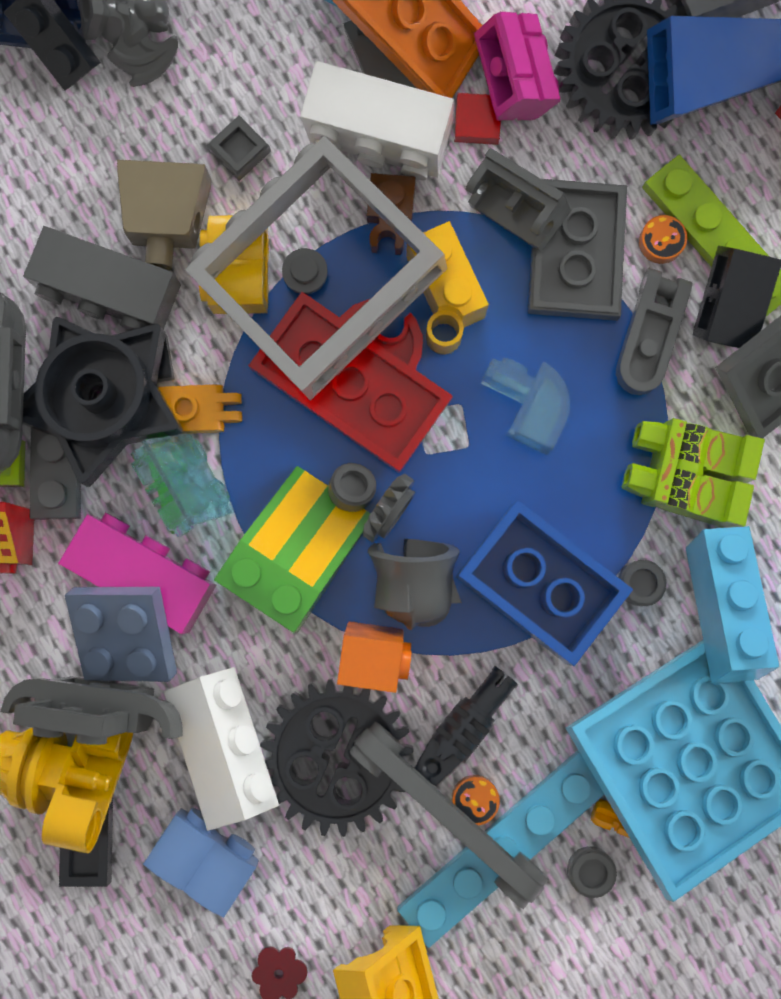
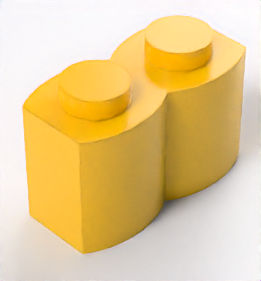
[199,215,269,314]

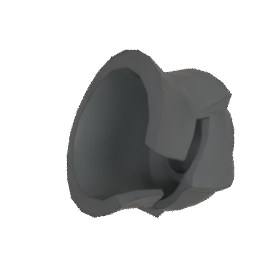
[368,539,462,630]

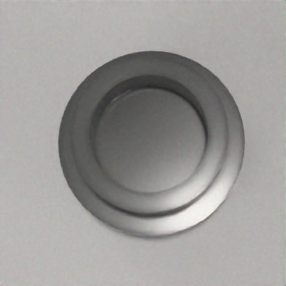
[282,248,328,294]

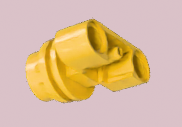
[0,728,133,854]

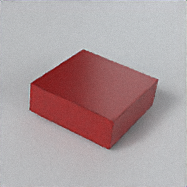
[454,93,501,145]

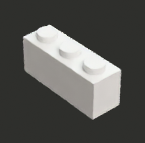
[164,667,279,831]

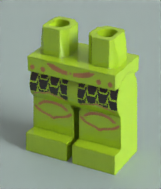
[621,418,765,528]

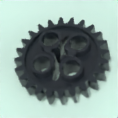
[554,0,678,140]
[260,678,414,837]

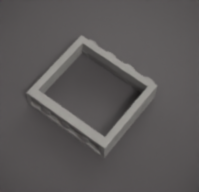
[185,136,447,400]

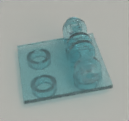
[131,434,234,538]

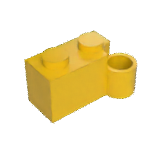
[406,221,489,355]

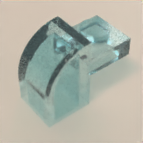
[481,358,570,455]

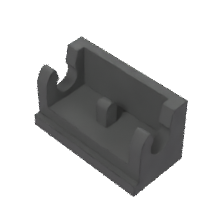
[466,148,571,252]

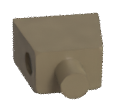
[117,160,211,271]

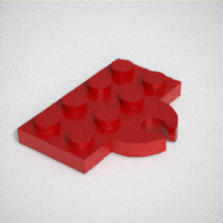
[248,292,453,473]

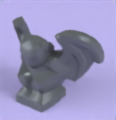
[78,0,178,87]

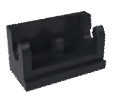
[693,245,781,348]

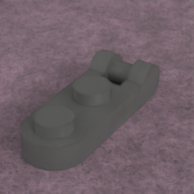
[616,268,693,395]

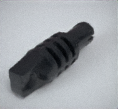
[414,666,518,786]

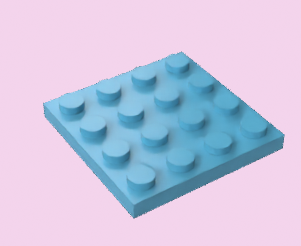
[566,640,781,902]

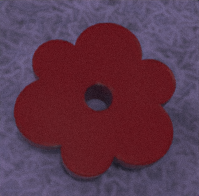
[251,946,308,999]

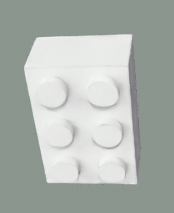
[300,61,454,180]

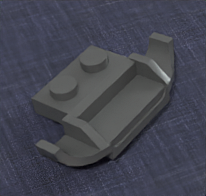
[0,293,26,473]
[0,676,183,745]

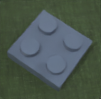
[65,587,177,682]

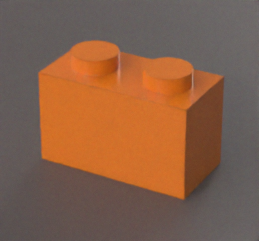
[337,621,412,693]

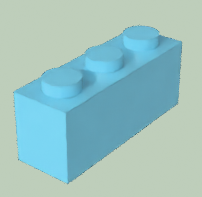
[686,526,780,684]

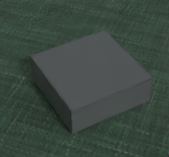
[207,115,271,181]

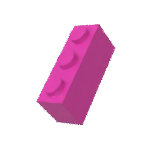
[58,512,217,634]

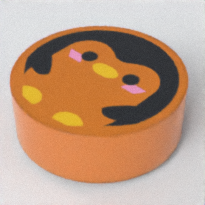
[639,215,687,264]
[452,775,500,825]

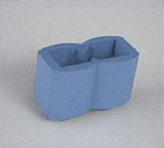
[143,808,259,918]

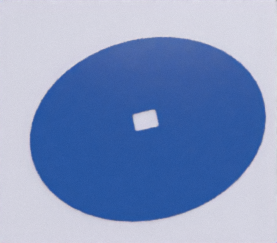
[219,211,668,656]

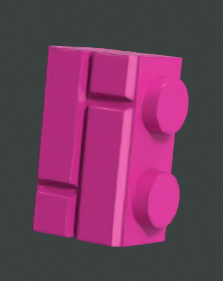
[474,11,561,120]

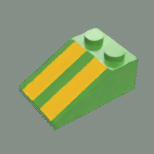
[214,466,371,633]

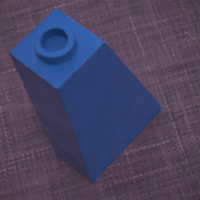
[647,16,781,124]

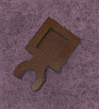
[366,173,416,255]

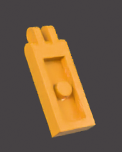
[158,384,242,434]

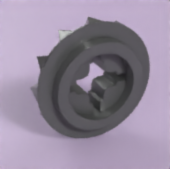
[363,474,416,543]

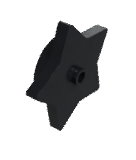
[23,317,183,487]

